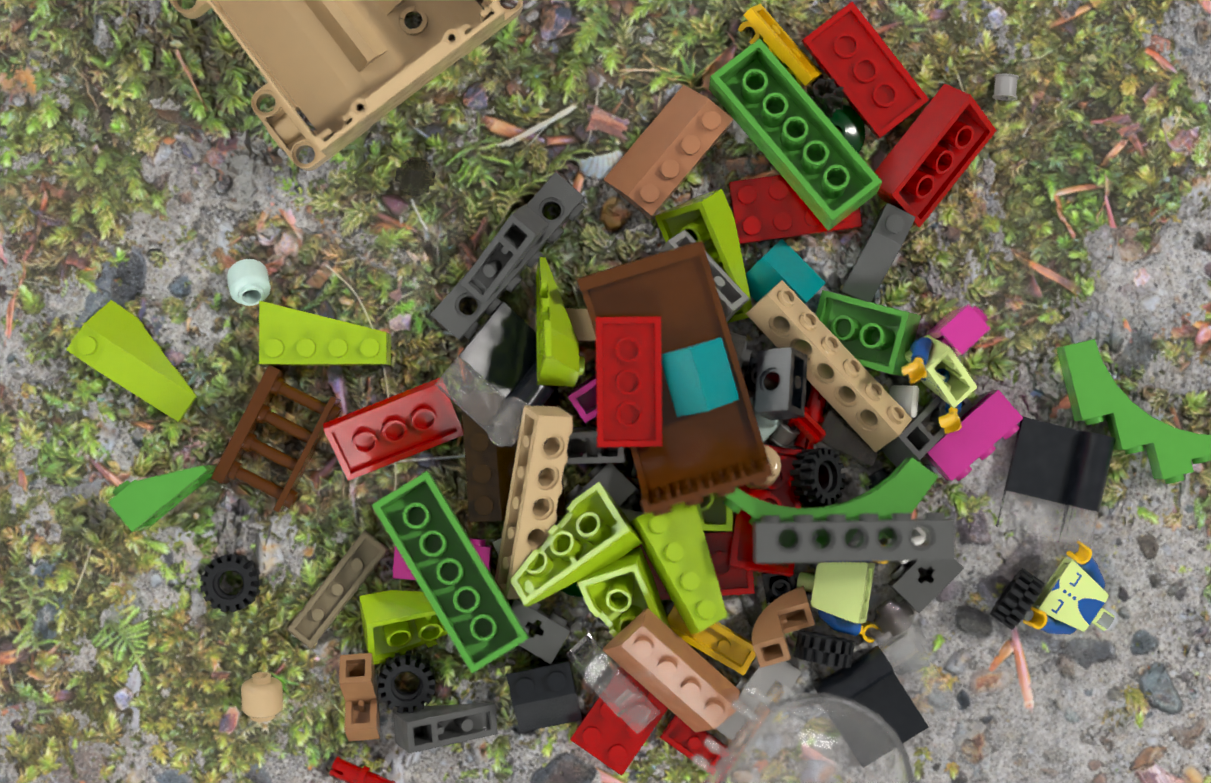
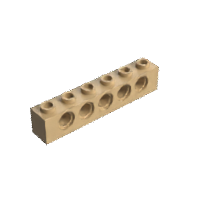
[746,280,912,453]
[495,406,573,599]

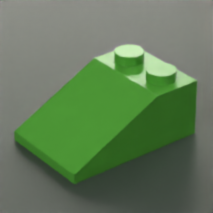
[816,290,921,376]
[108,465,217,532]

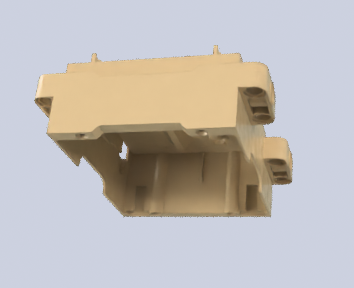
[169,0,523,171]

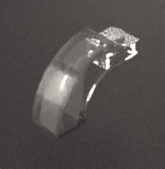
[566,633,661,734]

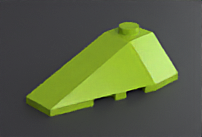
[655,189,752,323]
[536,257,585,387]
[66,300,197,422]
[510,482,643,607]
[577,547,670,637]
[359,590,448,665]

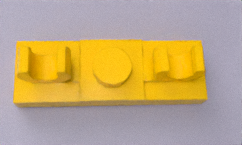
[738,4,822,87]
[667,605,756,676]

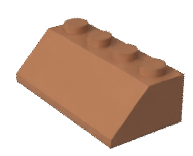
[603,85,733,220]
[603,608,740,732]

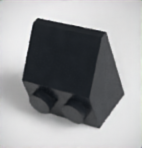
[506,657,582,732]

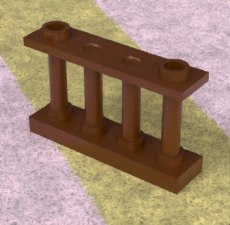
[211,365,342,512]

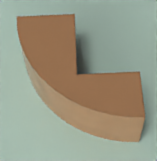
[752,586,815,668]
[339,653,380,741]

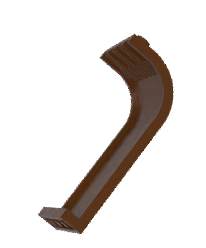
[577,240,774,516]

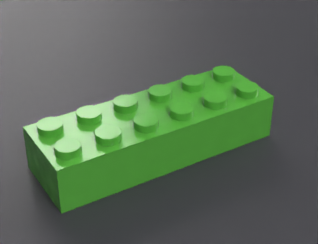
[709,39,882,231]
[372,471,529,673]

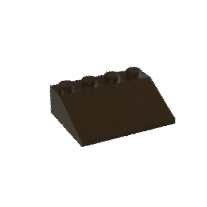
[461,390,566,523]

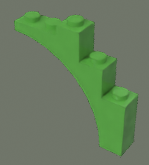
[1056,339,1211,484]
[722,457,938,548]

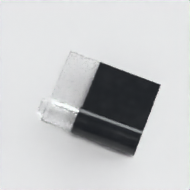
[435,302,558,447]
[996,417,1116,552]
[813,625,961,768]

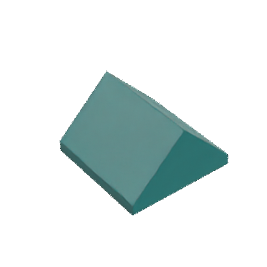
[746,239,826,304]
[661,337,739,417]

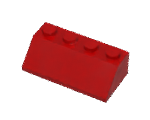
[874,84,997,228]

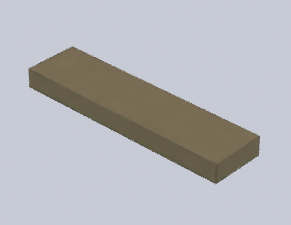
[286,530,390,649]

